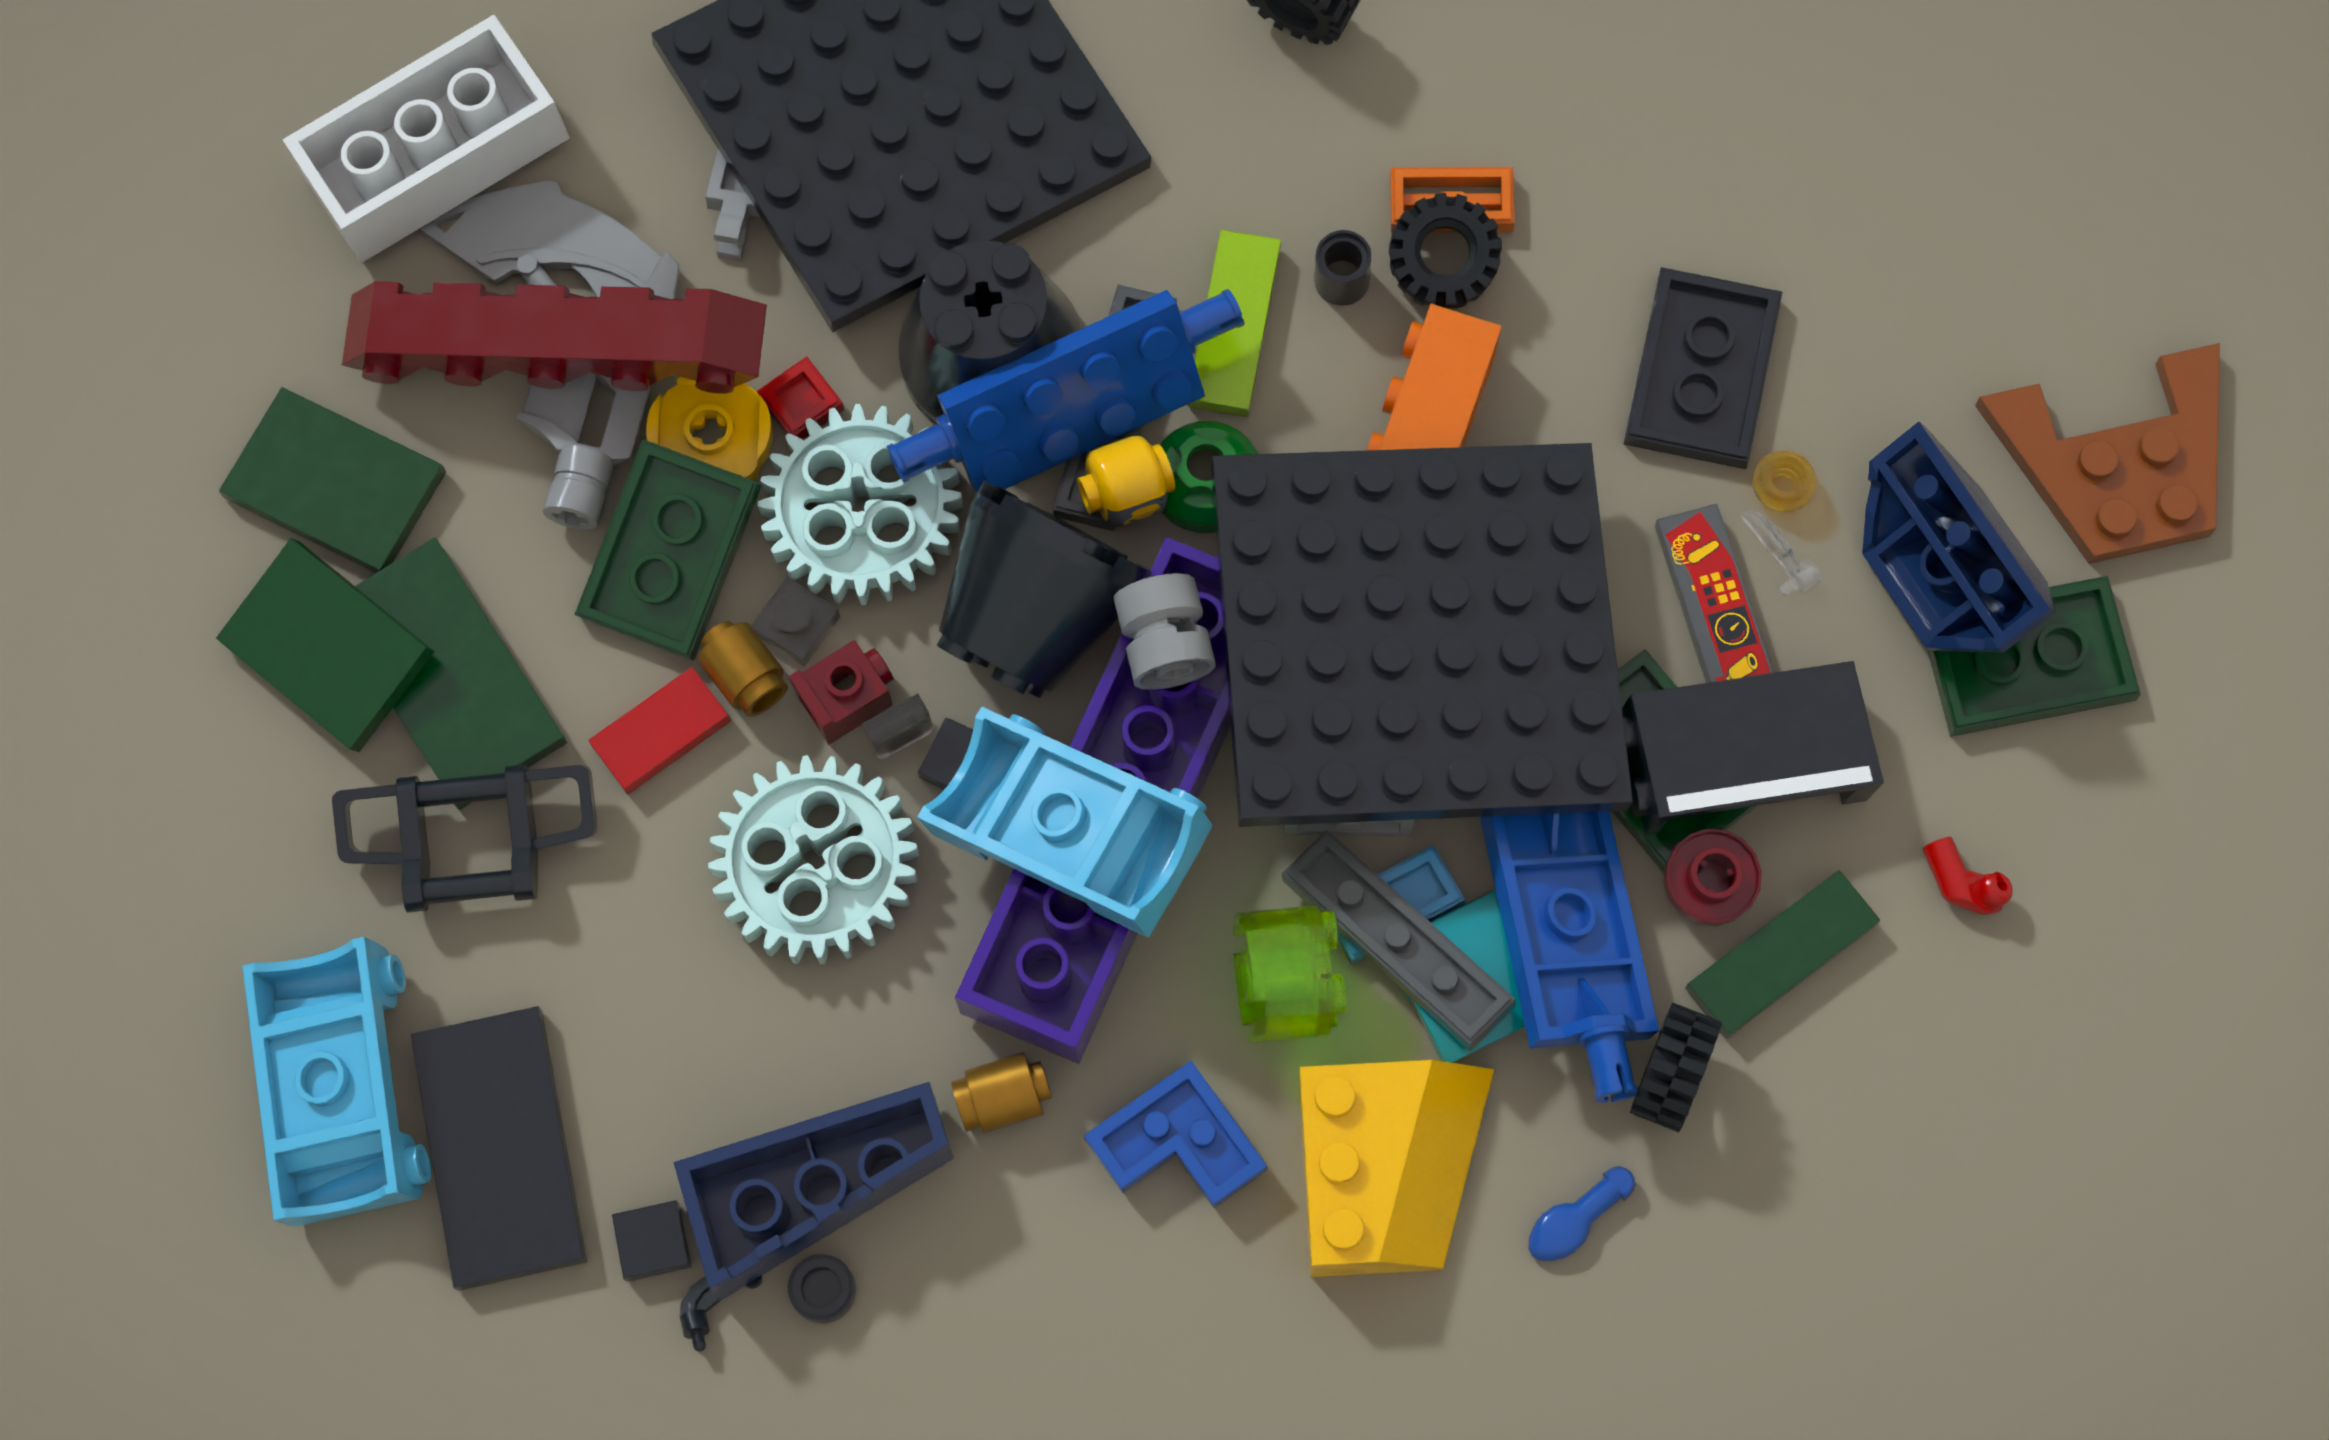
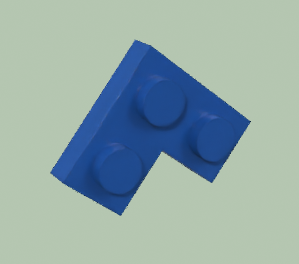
[1083,1061,1268,1208]

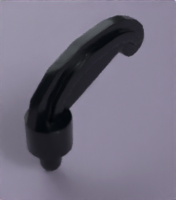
[679,1276,763,1352]

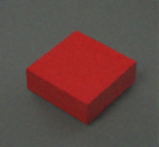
[757,356,845,439]

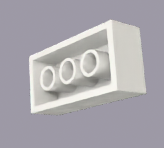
[282,15,570,264]

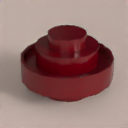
[1663,828,1762,926]

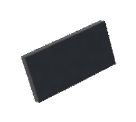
[411,1006,587,1291]

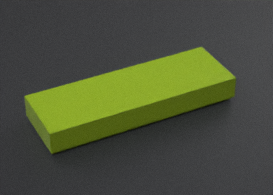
[1188,229,1281,417]

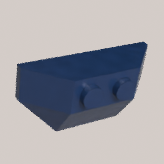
[1862,421,2055,653]

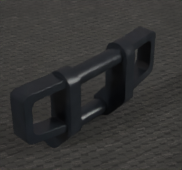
[332,764,598,913]

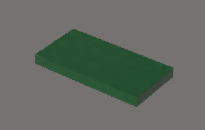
[355,537,568,810]

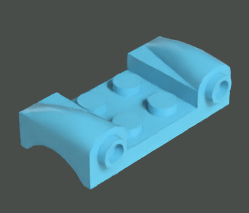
[917,706,1213,938]
[242,937,431,1227]

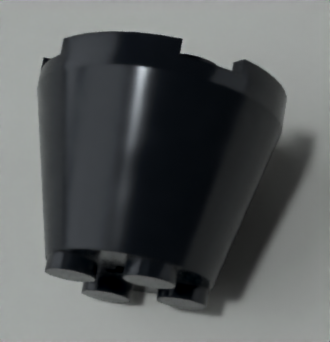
[899,240,1082,422]
[937,480,1152,698]

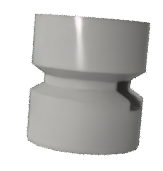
[1114,573,1215,690]

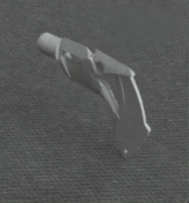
[420,180,680,530]

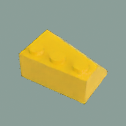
[1299,1060,1494,1277]

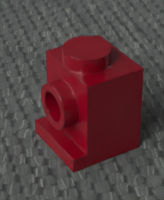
[788,640,894,745]

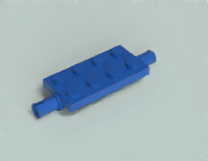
[886,289,1245,494]
[1480,811,1659,1103]

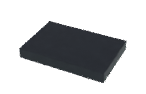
[1623,267,1782,470]

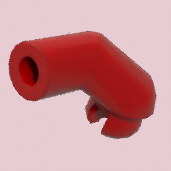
[1922,837,2013,915]

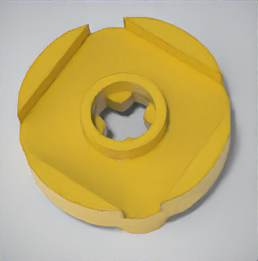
[646,377,773,481]

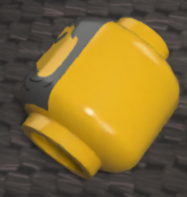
[1077,436,1175,527]

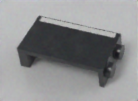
[1622,661,1884,835]

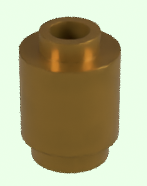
[697,621,788,717]
[951,1052,1052,1133]

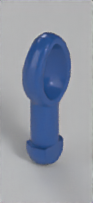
[1528,1166,1636,1261]

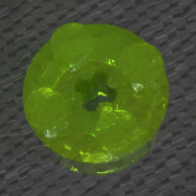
[1233,905,1346,1043]

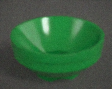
[1160,421,1258,533]

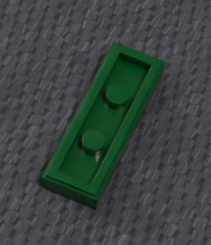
[1685,870,1880,1039]

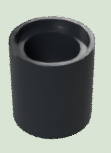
[1314,230,1371,306]

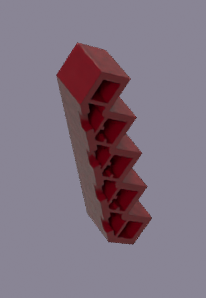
[342,281,767,394]

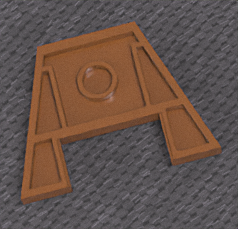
[1975,343,2220,564]

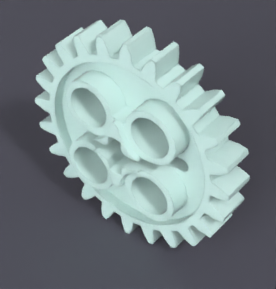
[758,404,963,606]
[708,755,919,965]

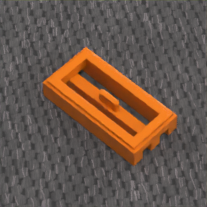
[1390,167,1514,233]

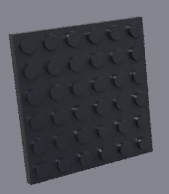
[651,0,1151,333]
[1211,443,1633,827]

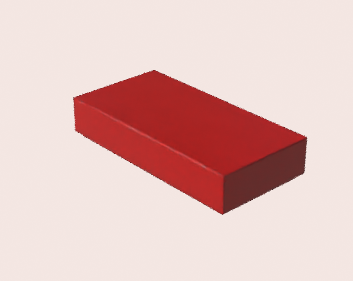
[588,667,731,795]

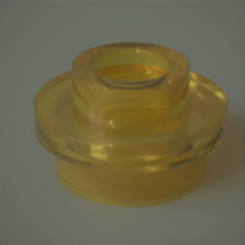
[1752,450,1816,512]

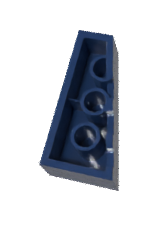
[673,1082,954,1301]

